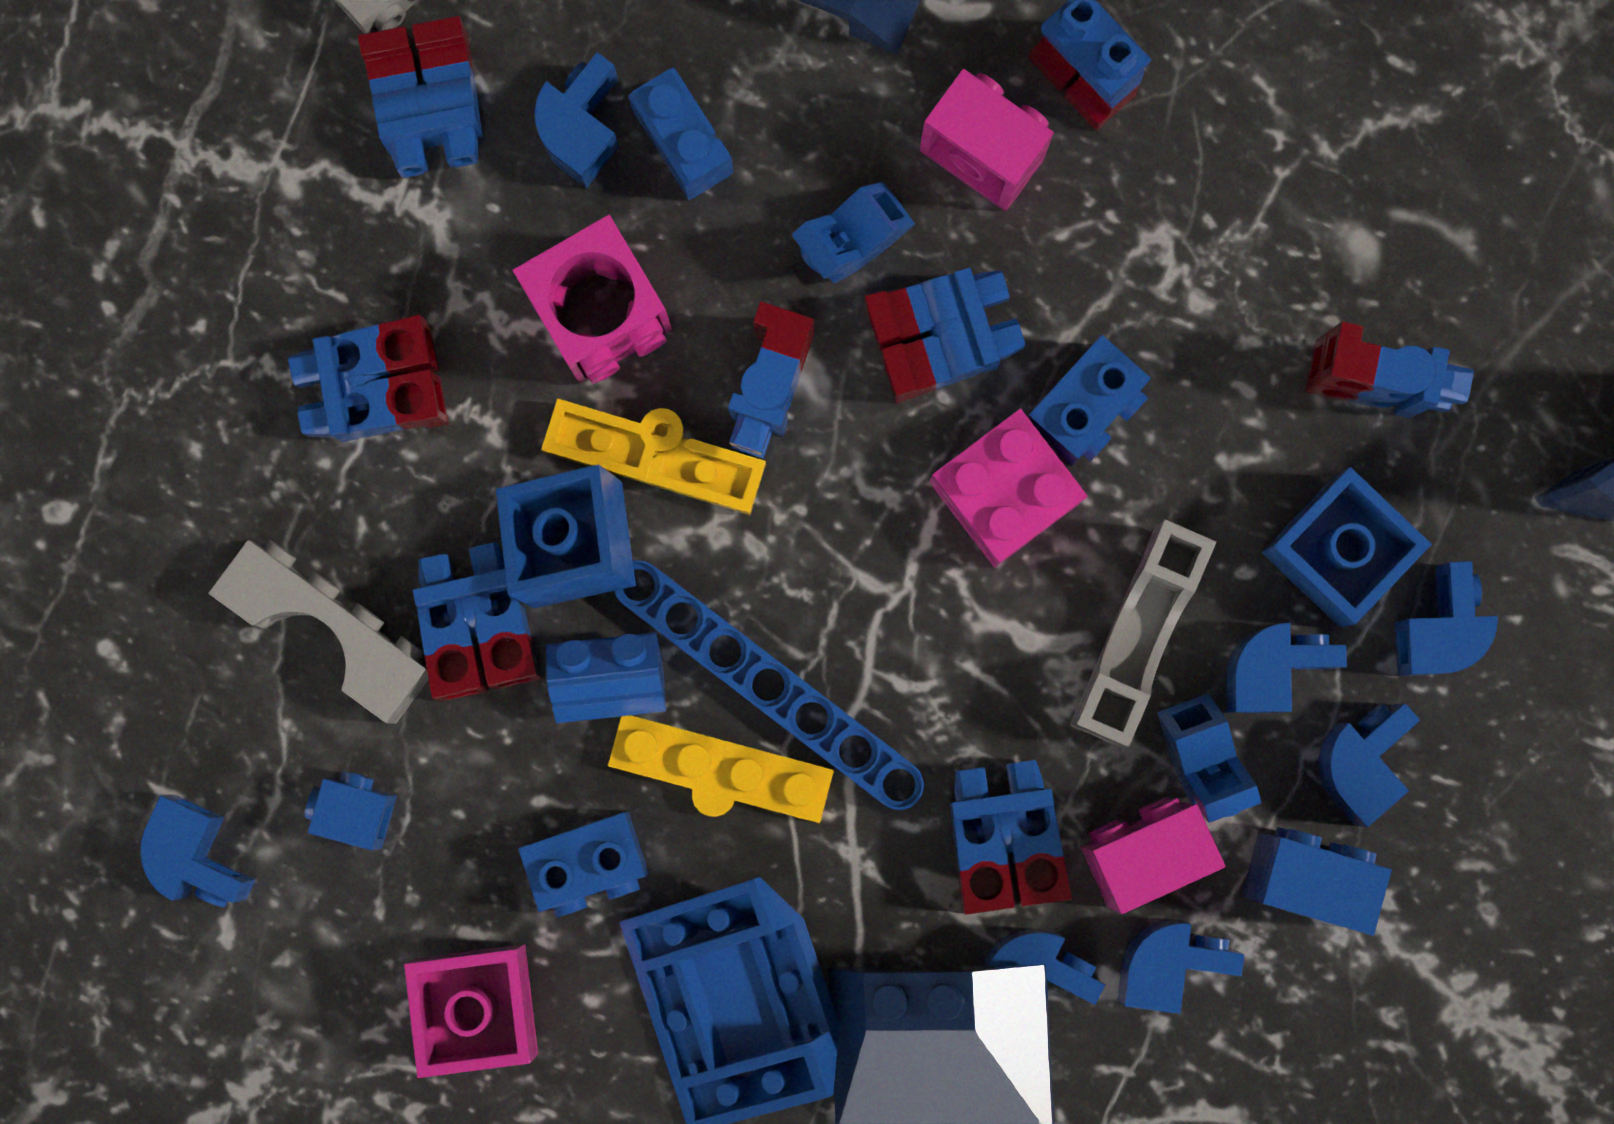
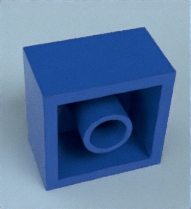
[496,464,636,609]
[1261,467,1432,628]
[1241,827,1392,936]

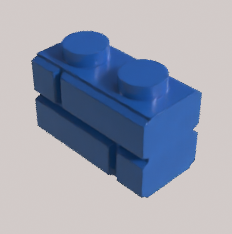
[628,68,734,200]
[546,632,666,723]

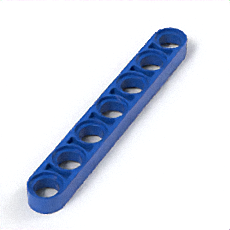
[615,560,924,810]

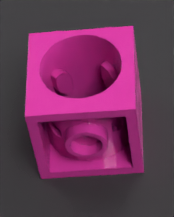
[513,214,672,384]

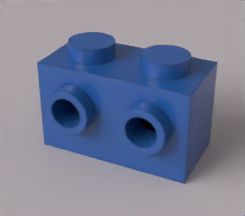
[1028,335,1151,466]
[518,811,649,918]

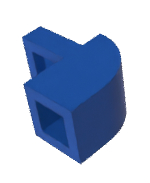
[535,52,619,189]
[792,181,915,284]
[1395,561,1498,676]
[1226,623,1347,713]
[1157,693,1261,823]
[1319,703,1420,827]
[140,795,256,907]
[1117,919,1244,1014]
[981,929,1105,1005]

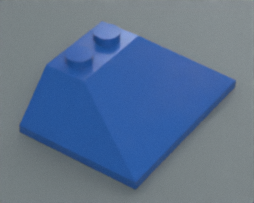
[619,877,840,1124]

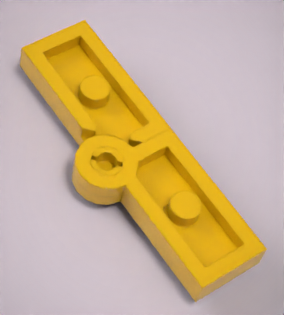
[541,398,766,515]
[608,715,834,823]

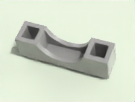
[1070,520,1216,747]
[208,540,429,724]

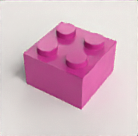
[919,68,1054,212]
[929,408,1088,568]
[1080,797,1226,914]
[404,944,538,1078]

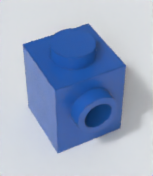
[305,771,397,851]

